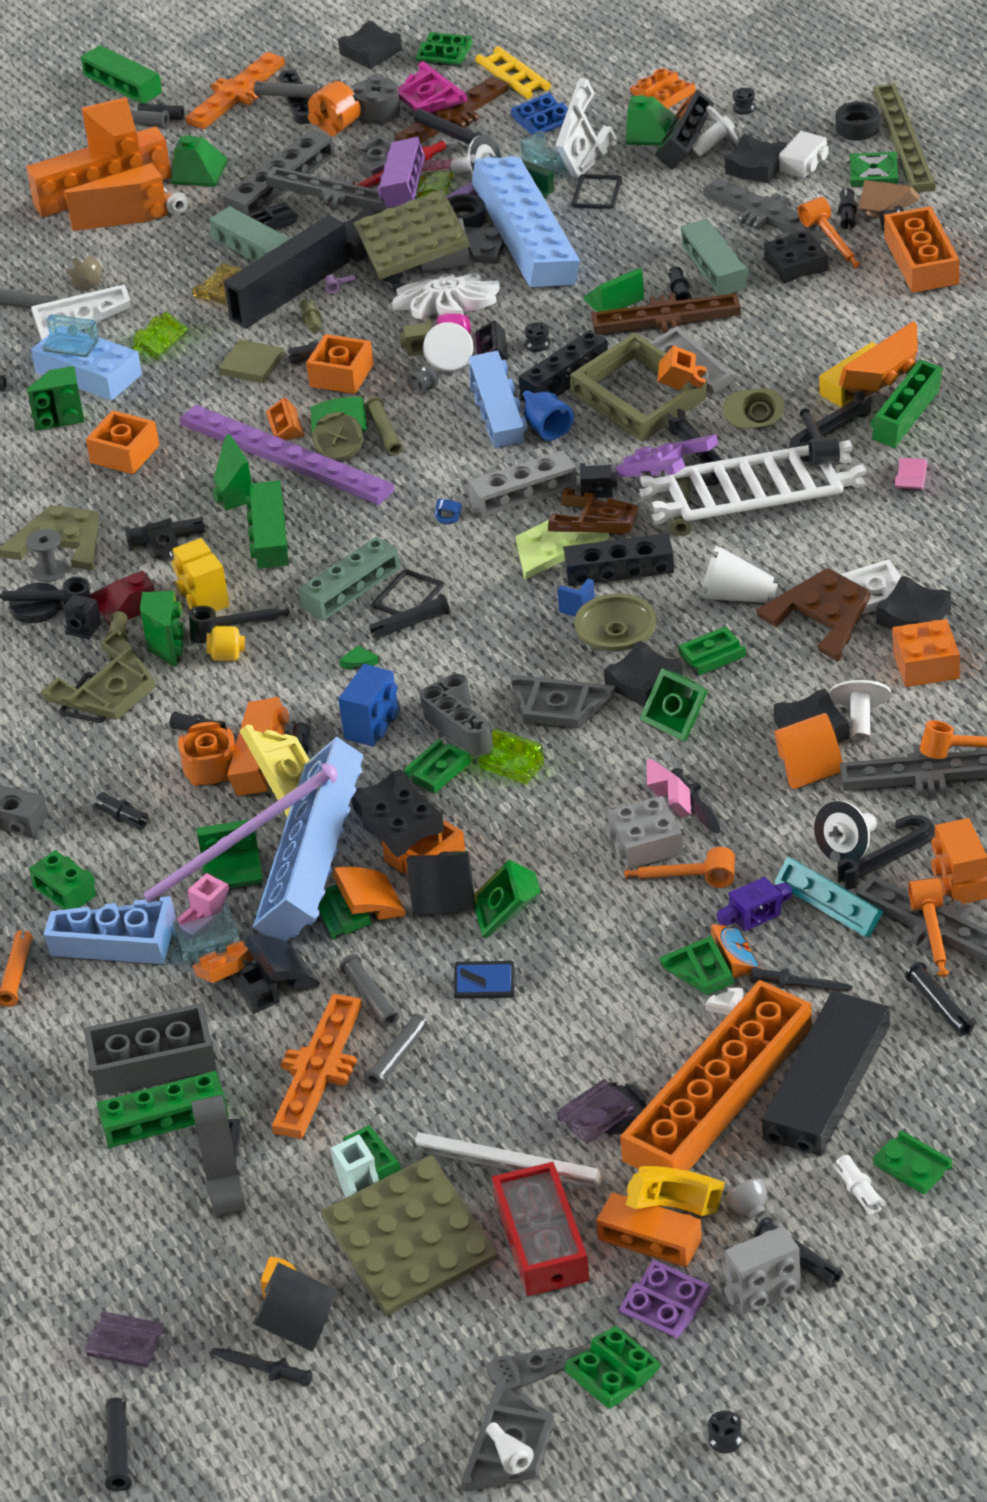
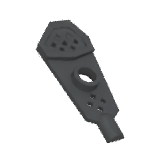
[486,1346,585,1391]

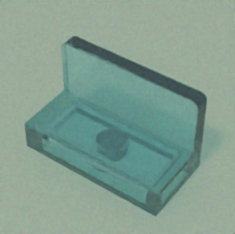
[42,314,99,357]

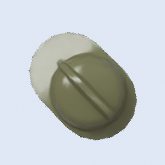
[723,388,784,429]

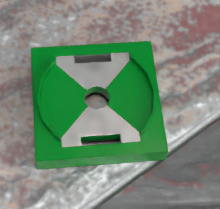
[849,152,898,187]

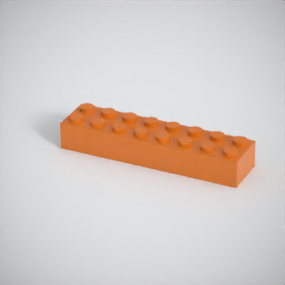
[620,980,812,1171]

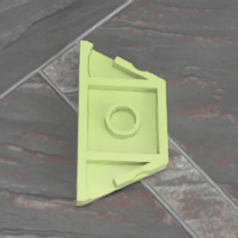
[516,520,609,579]

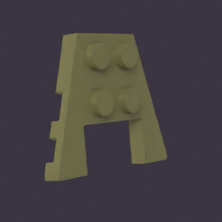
[0,505,100,570]
[41,628,156,720]

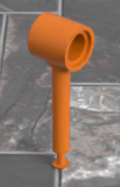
[798,196,860,268]
[919,720,987,759]
[624,847,736,888]
[908,877,949,977]

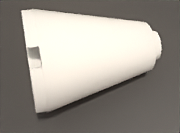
[700,546,778,603]

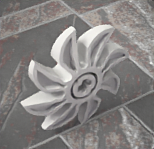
[392,272,500,319]

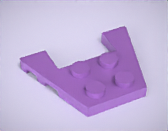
[615,434,718,477]

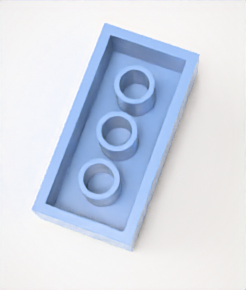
[31,324,142,401]

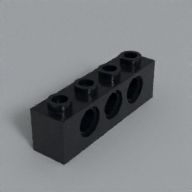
[654,89,715,169]
[518,330,608,402]
[563,533,674,586]

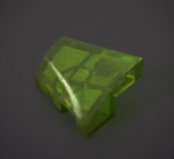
[415,169,454,199]

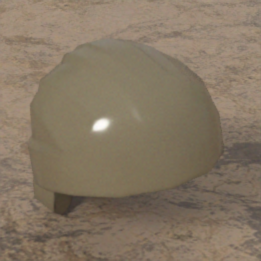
[65,255,102,291]

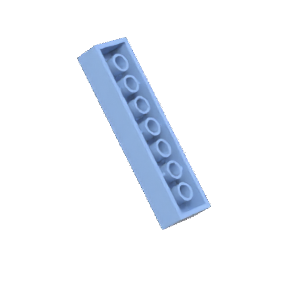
[472,156,580,287]
[253,737,363,942]

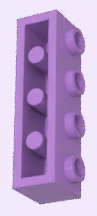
[378,137,425,208]

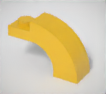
[626,1166,725,1216]

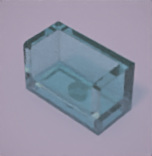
[520,131,567,177]
[171,904,240,961]

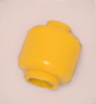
[206,626,245,661]

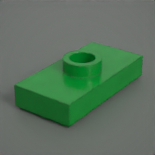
[342,1125,401,1181]

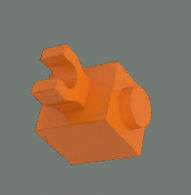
[658,346,707,390]

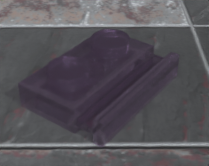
[557,1079,634,1144]
[85,1311,164,1368]

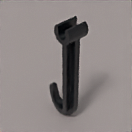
[789,391,872,461]
[667,409,727,486]
[838,815,935,890]

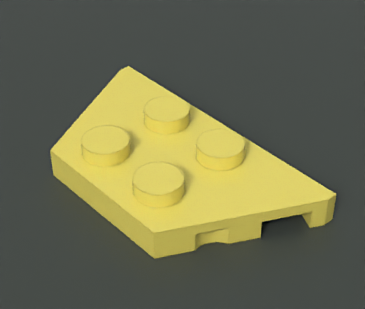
[240,725,309,817]

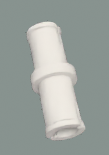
[833,1155,884,1215]

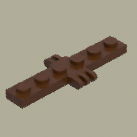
[394,76,509,144]
[591,293,741,334]

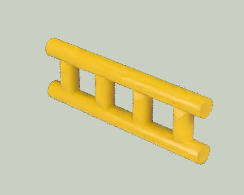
[475,46,551,99]

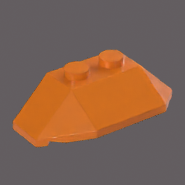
[839,321,918,397]

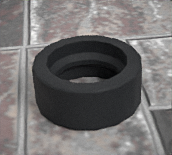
[835,101,879,140]
[447,194,486,228]

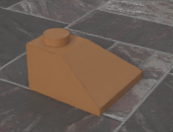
[859,180,920,219]

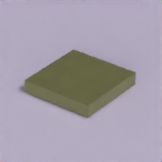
[218,340,285,383]

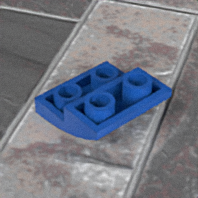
[511,92,568,137]

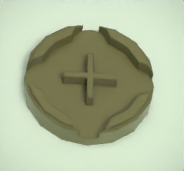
[312,412,363,462]

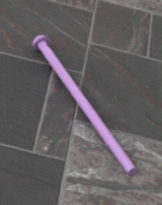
[143,763,338,902]

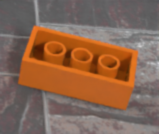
[884,206,960,293]

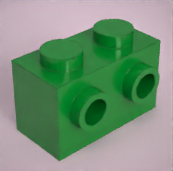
[29,850,96,910]

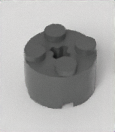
[353,73,400,124]

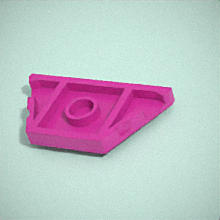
[398,61,468,113]

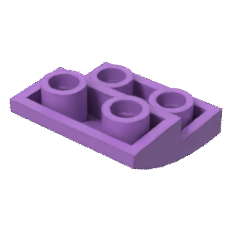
[619,1259,712,1338]

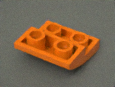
[630,68,696,109]
[774,713,843,789]
[333,867,406,920]

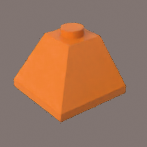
[81,97,140,156]

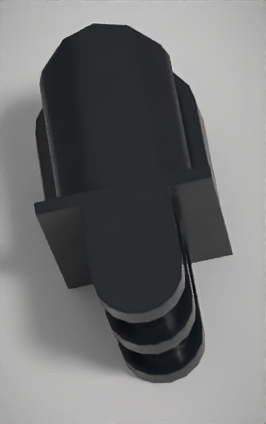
[249,202,298,231]

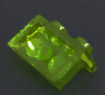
[132,311,189,360]
[478,728,544,785]

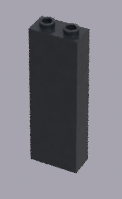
[224,215,350,329]
[762,990,890,1156]

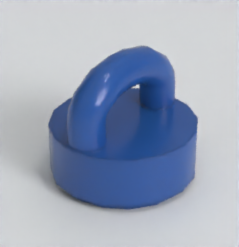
[435,498,462,524]

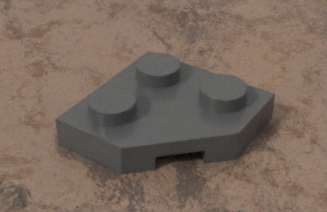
[358,134,392,177]

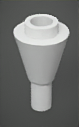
[164,188,188,215]
[486,1423,533,1474]

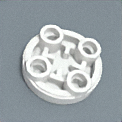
[423,322,473,373]

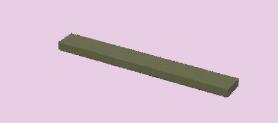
[873,83,935,193]

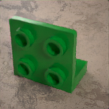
[196,819,263,888]

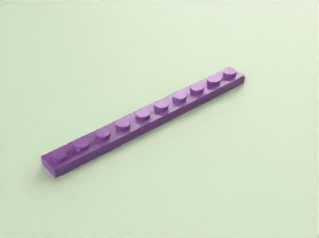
[180,405,394,505]

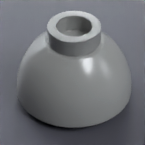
[724,1178,767,1221]

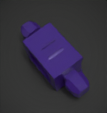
[717,877,792,931]

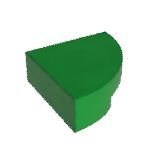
[339,645,379,670]

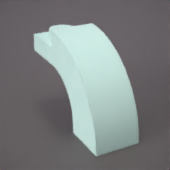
[331,1135,379,1197]

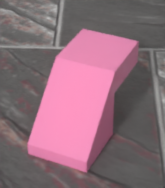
[895,458,927,490]
[647,759,691,817]
[173,873,229,943]

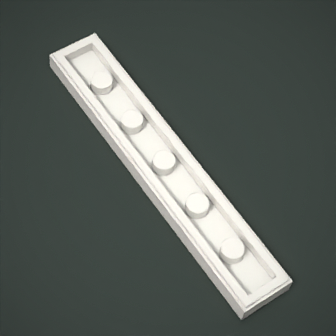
[415,1132,603,1188]

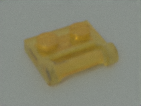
[192,263,242,306]

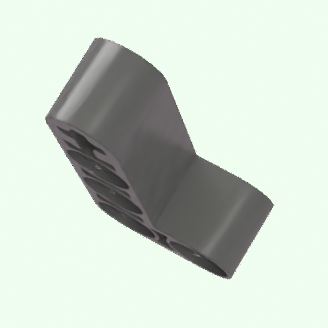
[419,674,493,756]
[191,1095,246,1217]

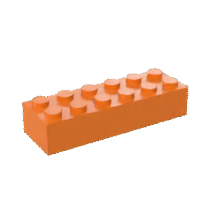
[26,126,172,218]

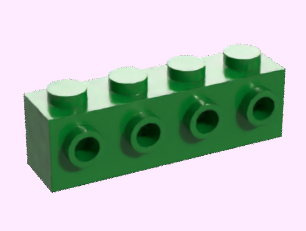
[80,45,162,103]
[871,359,943,448]
[245,480,289,569]
[96,1071,228,1149]

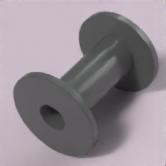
[26,529,67,582]

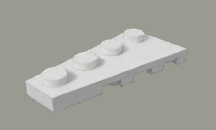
[31,284,131,340]

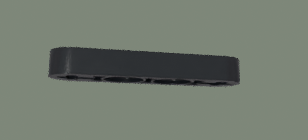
[278,70,311,124]

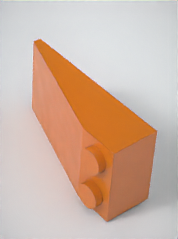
[64,163,168,231]

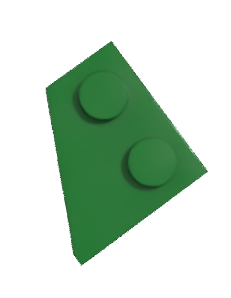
[659,936,735,995]

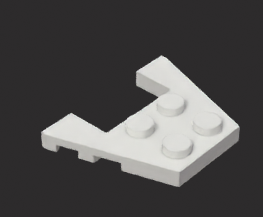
[555,78,618,178]

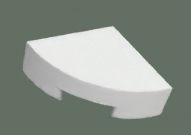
[705,988,743,1015]

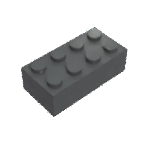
[83,1003,217,1096]

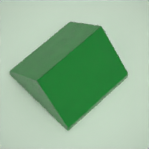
[583,267,644,312]

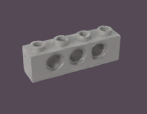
[468,450,577,517]

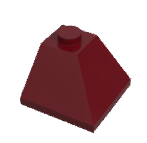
[90,570,155,627]

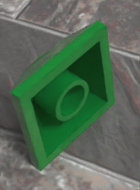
[626,95,675,145]
[171,135,228,187]
[212,434,252,511]
[639,668,708,741]
[474,859,541,938]

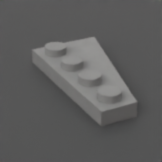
[650,326,735,393]

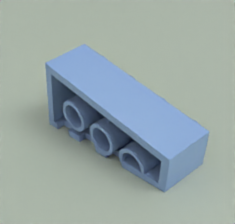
[469,351,528,448]
[44,896,176,964]

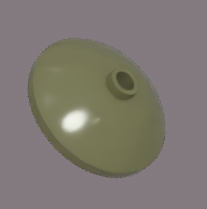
[574,593,657,652]

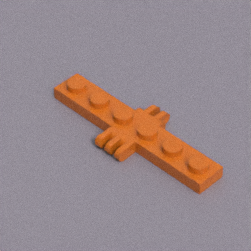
[185,52,285,129]
[272,994,362,1139]

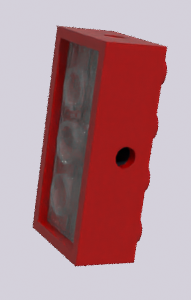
[492,1161,590,1297]

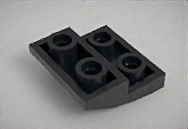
[406,851,476,915]
[245,935,320,989]
[252,1262,336,1352]

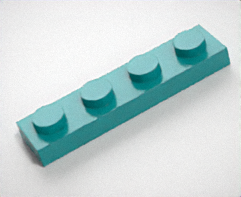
[774,856,883,937]

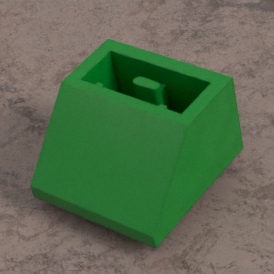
[27,366,85,431]
[140,591,185,666]

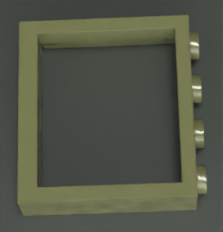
[570,333,707,442]

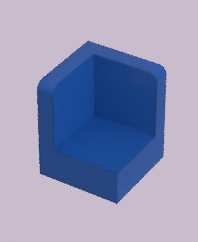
[557,579,595,616]

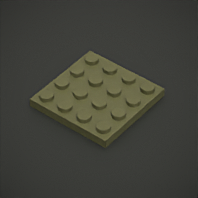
[353,190,470,280]
[321,1155,498,1316]

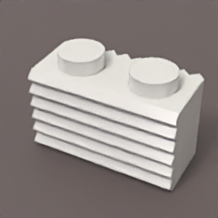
[779,131,829,179]

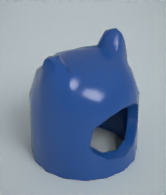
[523,391,574,441]

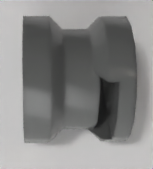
[407,364,438,396]

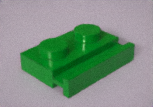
[678,626,746,676]
[403,738,471,794]
[317,884,372,940]
[873,1130,952,1194]

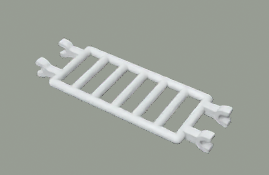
[640,440,866,525]

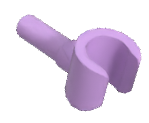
[325,275,356,294]

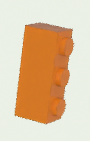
[596,1192,702,1268]

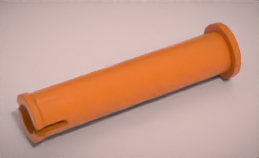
[0,930,33,1007]

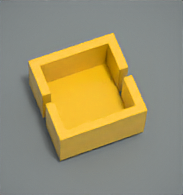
[171,538,230,612]

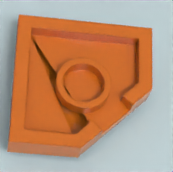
[192,941,255,983]

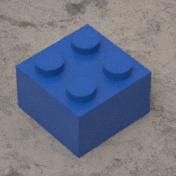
[338,664,400,747]

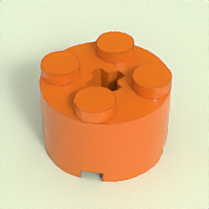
[308,81,361,136]
[178,722,235,786]

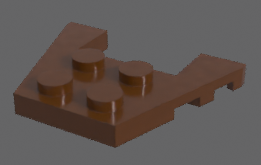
[548,487,639,535]
[756,568,871,662]

